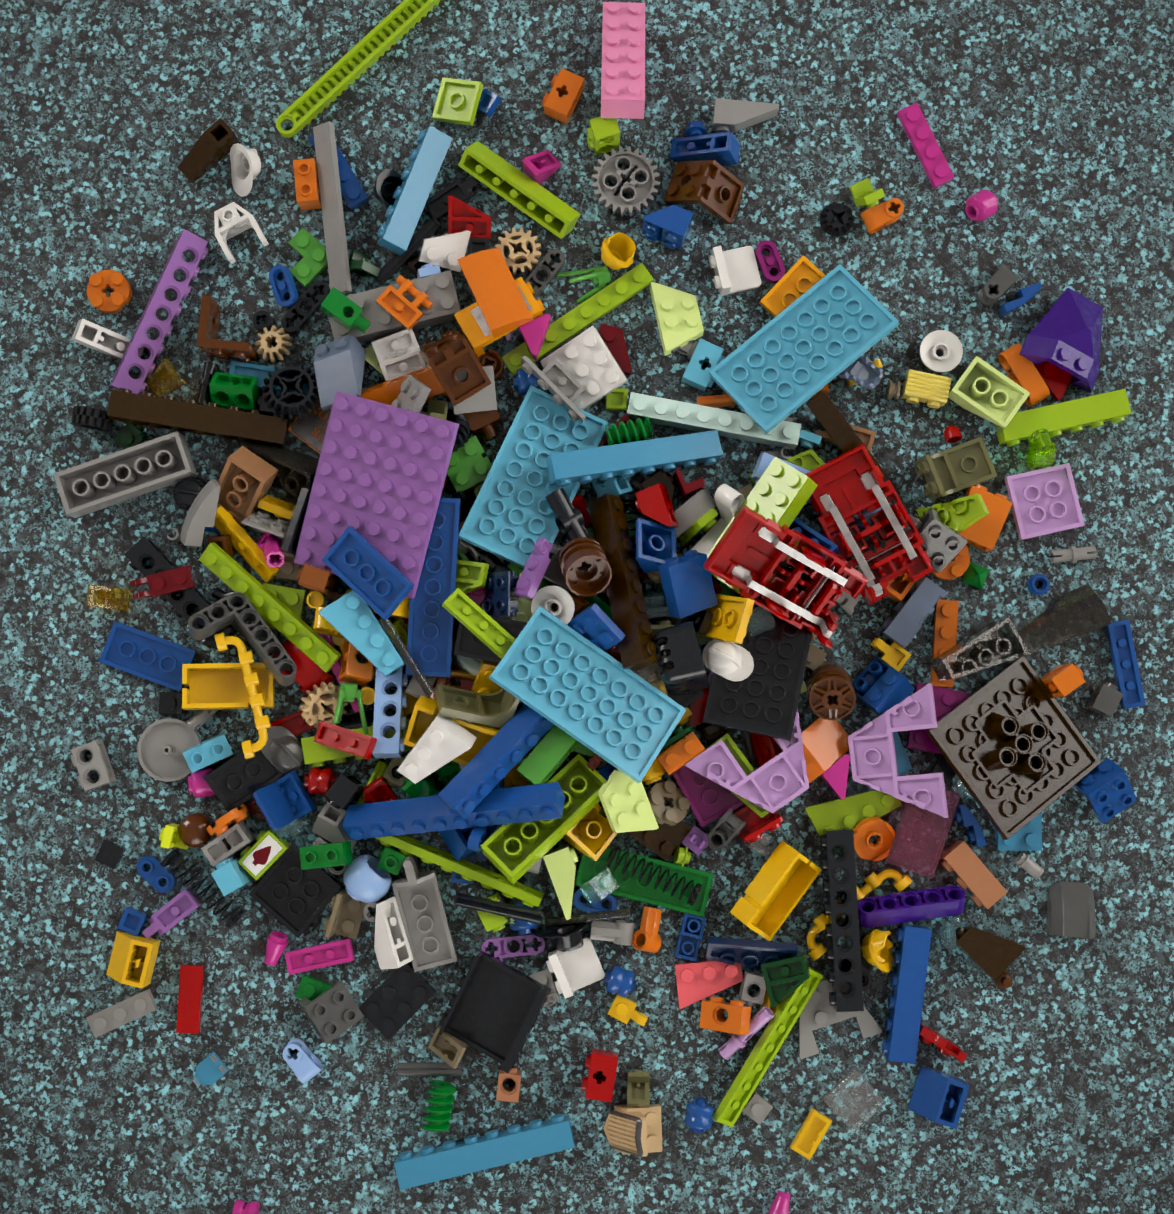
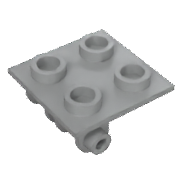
[241,510,290,541]

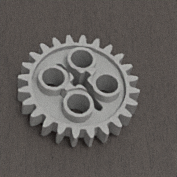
[591,146,660,217]

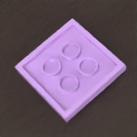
[1004,463,1085,541]

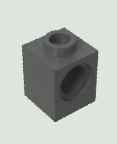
[1085,682,1123,717]

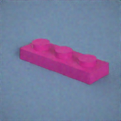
[285,938,355,975]

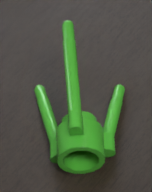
[556,265,611,303]
[333,682,368,735]

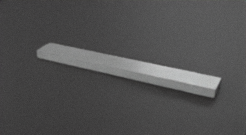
[313,121,352,294]

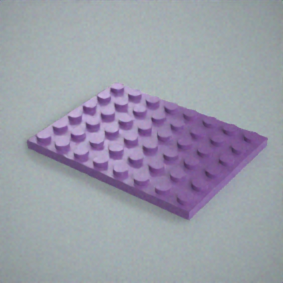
[294,391,459,598]

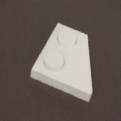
[418,230,471,272]

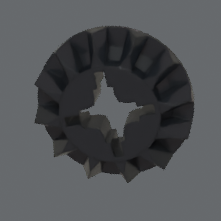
[820,202,854,236]

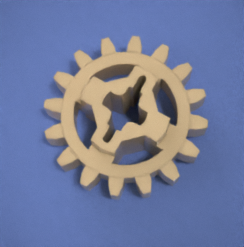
[495,227,541,275]
[299,682,348,729]

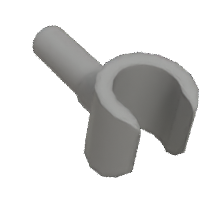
[760,446,791,460]
[167,528,197,550]

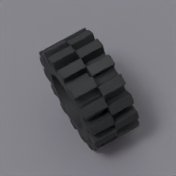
[71,406,113,432]

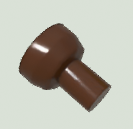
[994,971,1012,989]

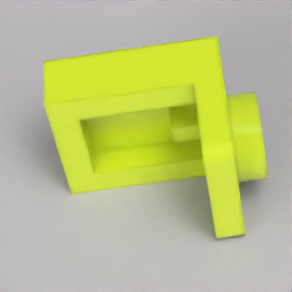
[159,823,189,850]

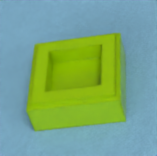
[606,388,628,411]

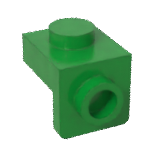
[377,846,406,875]

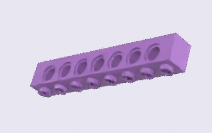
[109,229,209,394]

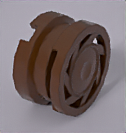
[476,349,504,382]

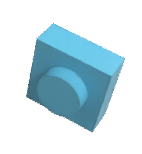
[798,430,822,449]

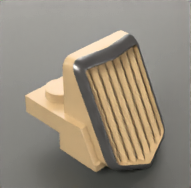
[603,1104,663,1157]

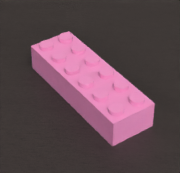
[601,2,645,119]

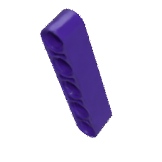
[858,886,965,928]

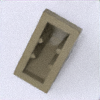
[428,1027,467,1069]

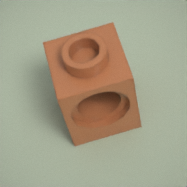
[496,1066,522,1103]

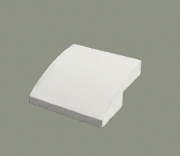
[371,329,427,381]

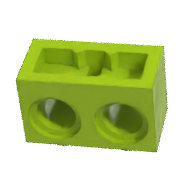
[586,116,620,156]

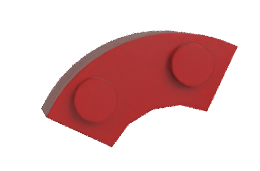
[272,639,335,696]

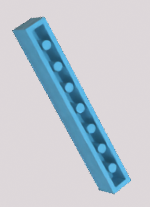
[546,430,723,487]
[394,1114,575,1190]

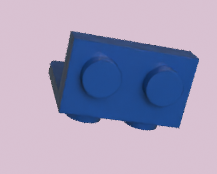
[1074,758,1136,823]
[253,770,316,831]

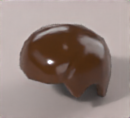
[178,812,213,848]

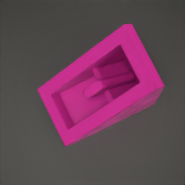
[522,150,562,185]
[519,314,551,360]
[820,754,850,799]

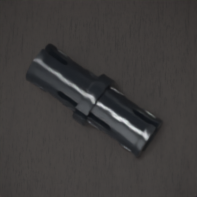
[197,361,218,405]

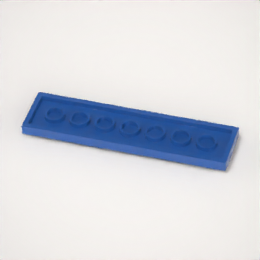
[406,498,461,677]

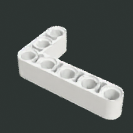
[691,484,745,555]

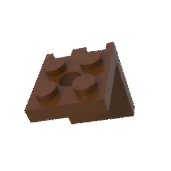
[664,160,745,224]
[196,295,259,364]
[419,330,492,406]

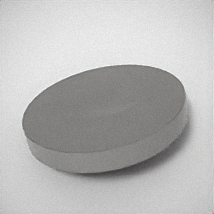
[137,718,202,782]

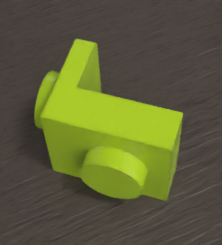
[850,178,885,208]

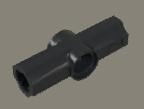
[545,487,590,541]

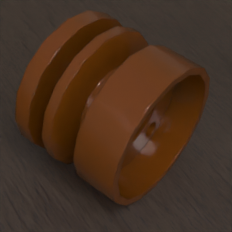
[558,537,612,597]
[806,664,856,721]

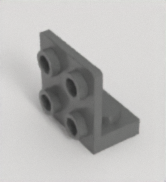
[918,507,967,572]
[298,981,363,1044]

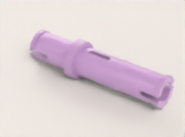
[718,1005,775,1060]

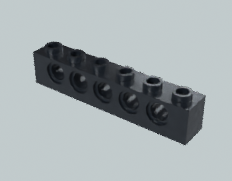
[124,537,237,649]

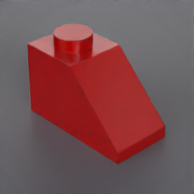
[635,483,679,528]

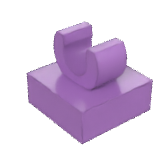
[682,825,708,856]

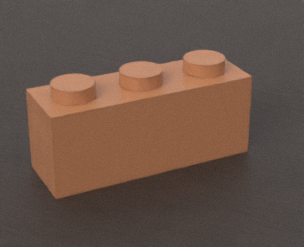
[939,839,1008,909]

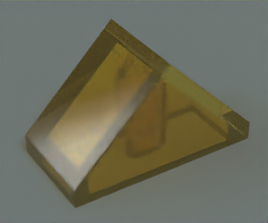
[147,358,187,398]
[86,584,131,611]

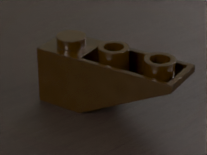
[178,118,240,184]

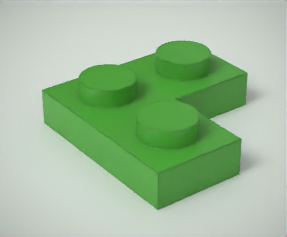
[288,228,328,289]

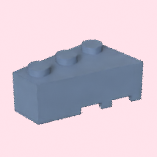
[880,577,948,648]

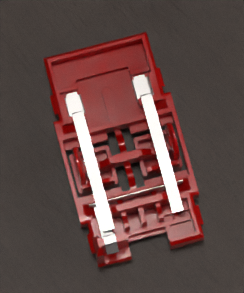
[805,444,934,605]
[703,505,869,648]

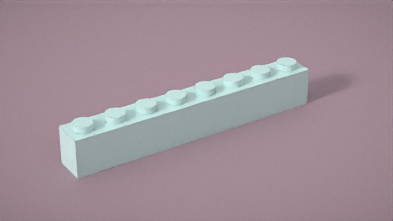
[627,392,802,450]

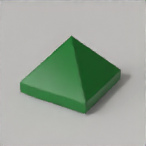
[961,562,989,590]

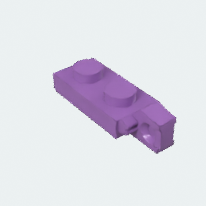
[513,538,553,599]
[142,888,201,939]

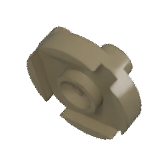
[647,781,690,826]

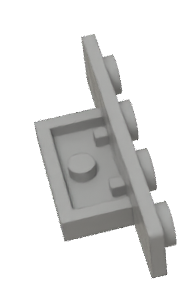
[521,355,586,424]

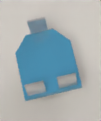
[193,1051,229,1087]

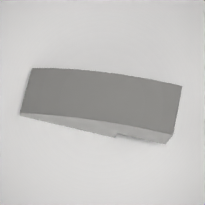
[180,479,221,547]

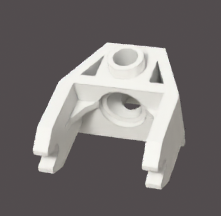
[214,202,269,264]

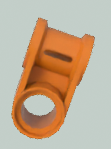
[860,198,904,234]

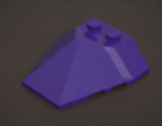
[1019,288,1103,393]

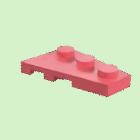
[675,960,743,1009]

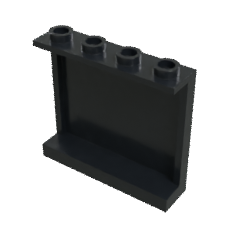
[438,951,552,1073]

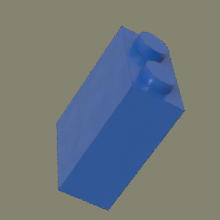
[658,550,718,619]

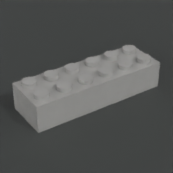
[329,270,461,343]
[53,431,198,518]

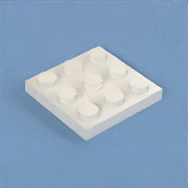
[540,326,628,410]

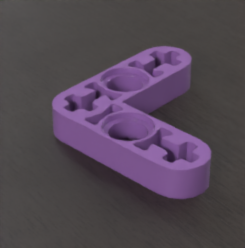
[482,933,545,963]

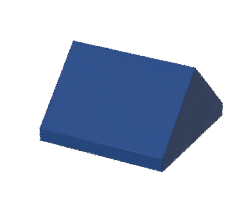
[636,518,676,573]

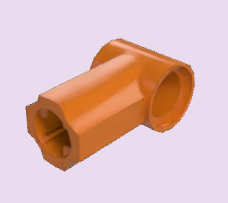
[632,906,662,953]

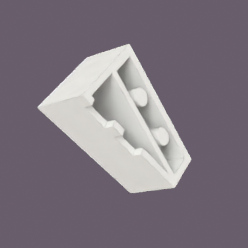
[397,713,477,784]

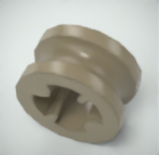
[886,380,901,400]

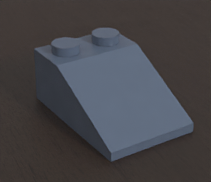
[313,334,366,411]

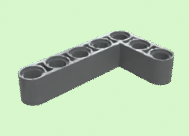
[188,592,297,686]

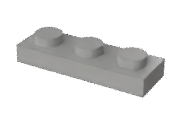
[86,988,158,1038]

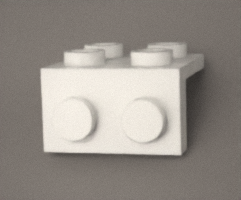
[709,246,761,296]
[546,937,605,999]

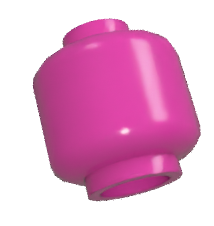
[965,189,998,222]
[188,768,215,798]

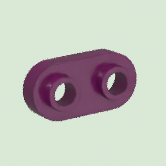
[755,240,785,283]

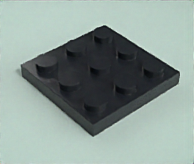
[249,843,343,938]

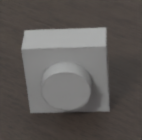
[742,1091,773,1125]

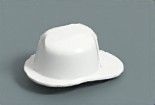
[230,143,261,197]
[702,640,754,682]

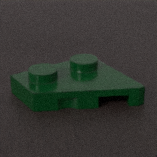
[761,954,811,1008]

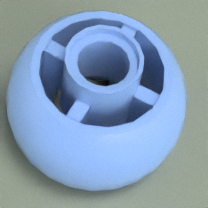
[343,854,392,903]

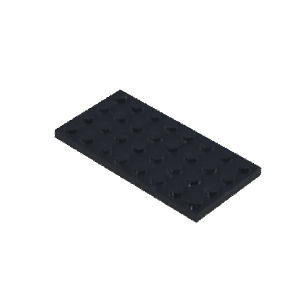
[702,561,814,741]

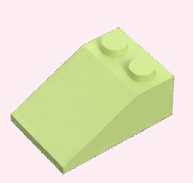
[948,356,1030,429]
[543,843,578,920]

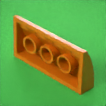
[457,248,533,338]

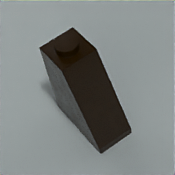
[951,924,1026,980]

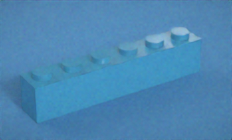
[377,126,452,256]

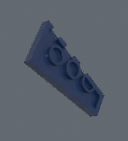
[706,936,798,970]

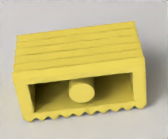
[901,369,952,409]

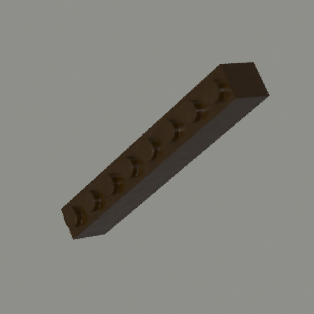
[107,388,289,448]
[587,493,658,670]

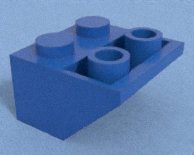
[642,205,693,250]
[852,657,915,716]
[908,1065,969,1129]

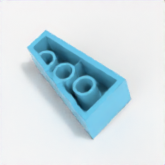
[318,590,405,677]

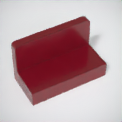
[673,469,706,500]

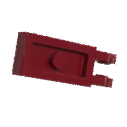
[130,565,195,600]

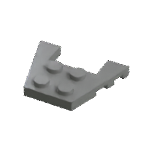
[798,978,882,1059]

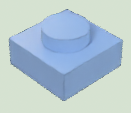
[417,264,441,278]

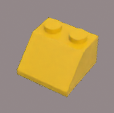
[562,804,618,861]

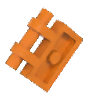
[376,275,434,331]

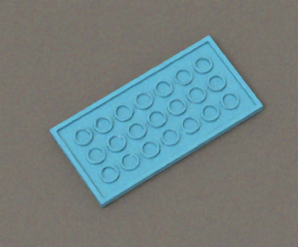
[709,264,899,434]
[458,385,609,569]
[489,606,687,783]

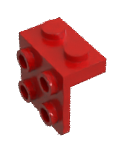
[734,805,784,843]

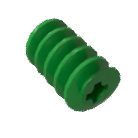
[605,417,652,445]
[422,1080,456,1132]

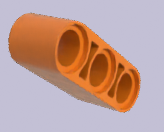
[998,343,1050,407]

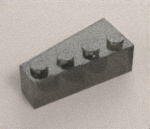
[929,617,1030,681]

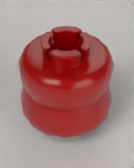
[304,767,337,795]

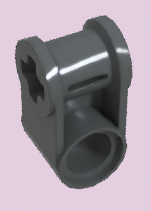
[978,264,1019,306]
[707,808,747,851]

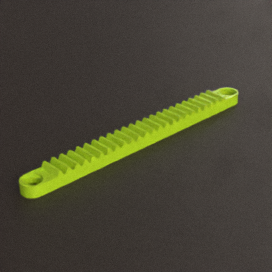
[276,0,440,138]

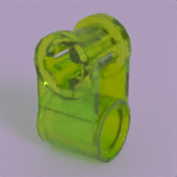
[1026,429,1057,469]

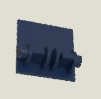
[484,571,519,617]

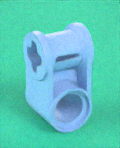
[283,1038,323,1084]

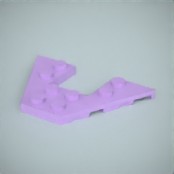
[848,683,949,818]
[685,710,809,813]

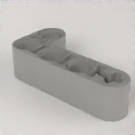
[660,489,717,539]

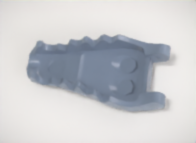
[838,354,883,390]

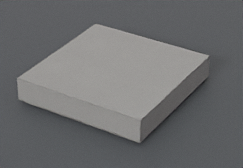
[452,365,497,415]

